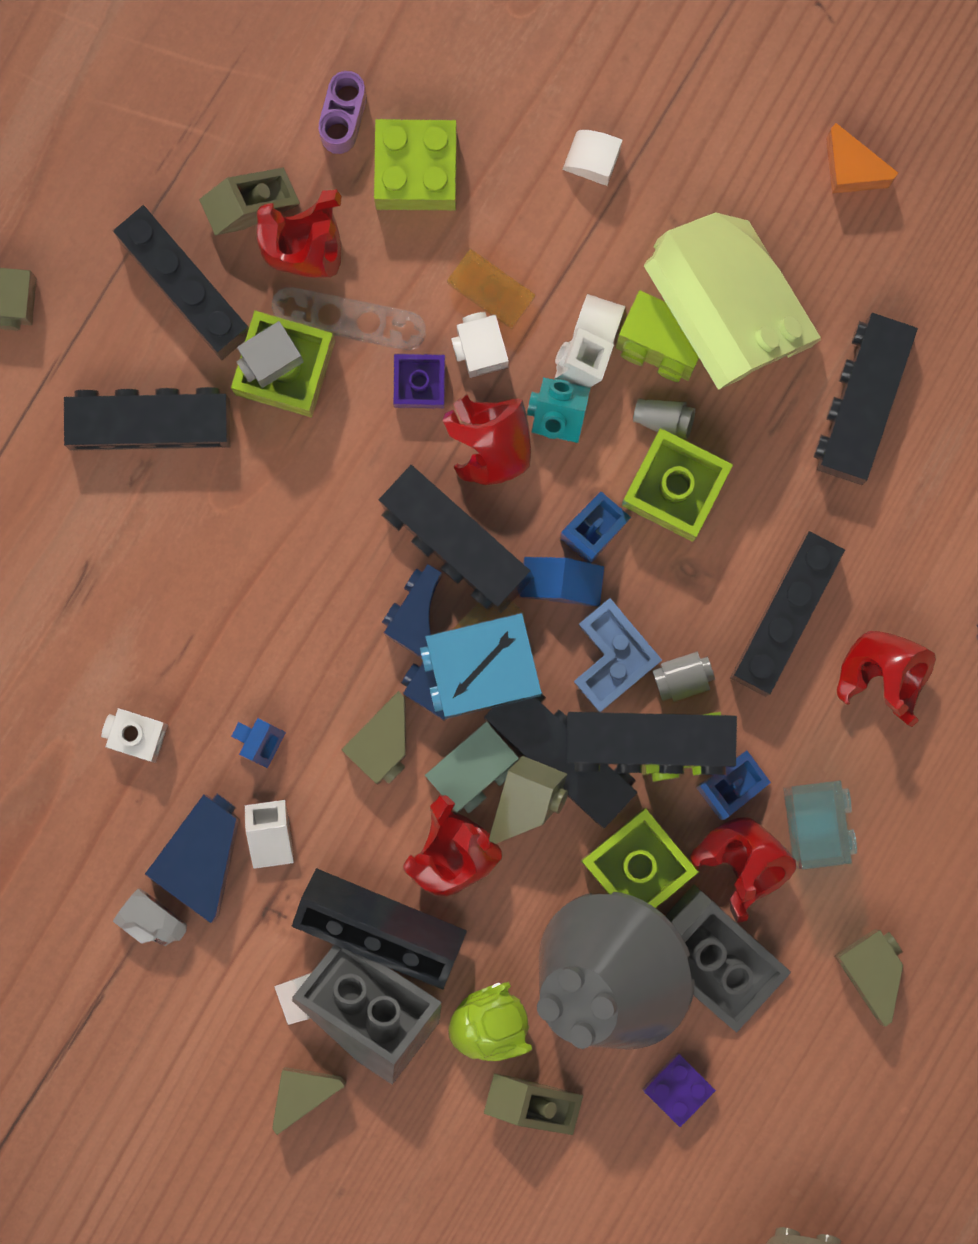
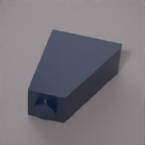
[145,793,240,923]

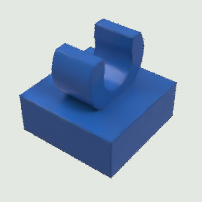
[231,718,286,768]

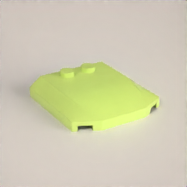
[644,212,821,390]

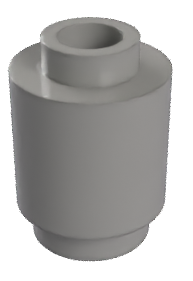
[652,651,715,702]

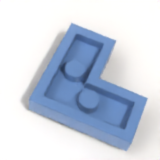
[574,598,662,712]

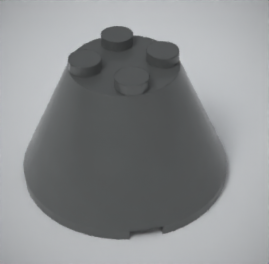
[537,892,695,1050]

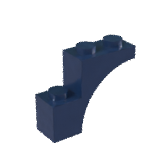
[382,564,446,721]

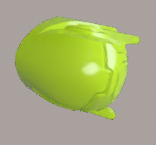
[448,982,532,1061]

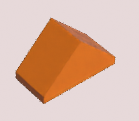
[826,123,899,194]

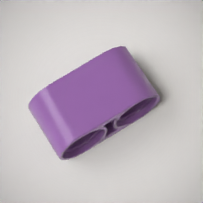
[318,71,366,154]

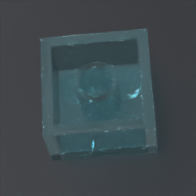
[783,781,857,870]

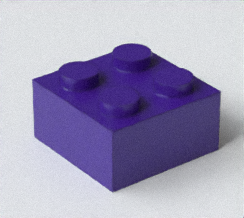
[393,354,445,409]
[642,1053,716,1127]

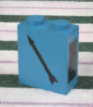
[420,613,542,719]

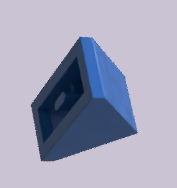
[560,492,631,563]
[520,557,605,607]
[696,750,771,820]

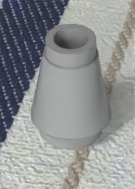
[633,398,695,440]

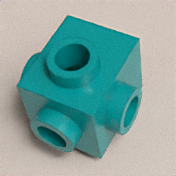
[527,377,591,443]

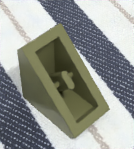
[272,1067,346,1135]

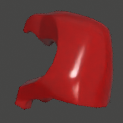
[256,189,342,278]
[442,394,531,485]
[837,631,936,727]
[403,795,502,896]
[691,817,796,923]

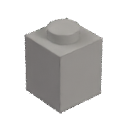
[236,321,303,388]

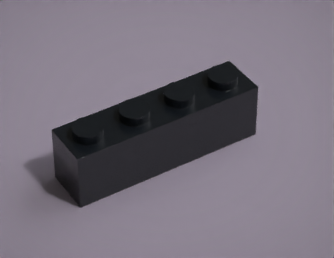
[113,205,249,360]
[813,313,918,485]
[64,387,230,451]
[378,464,534,613]
[730,531,845,697]
[484,694,638,829]
[566,712,737,775]
[291,868,467,990]

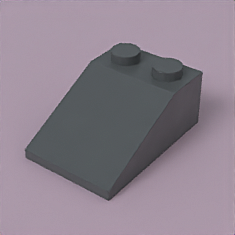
[665,885,791,1033]
[292,945,442,1085]

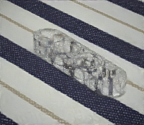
[272,287,426,350]

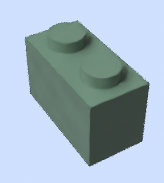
[425,722,519,813]

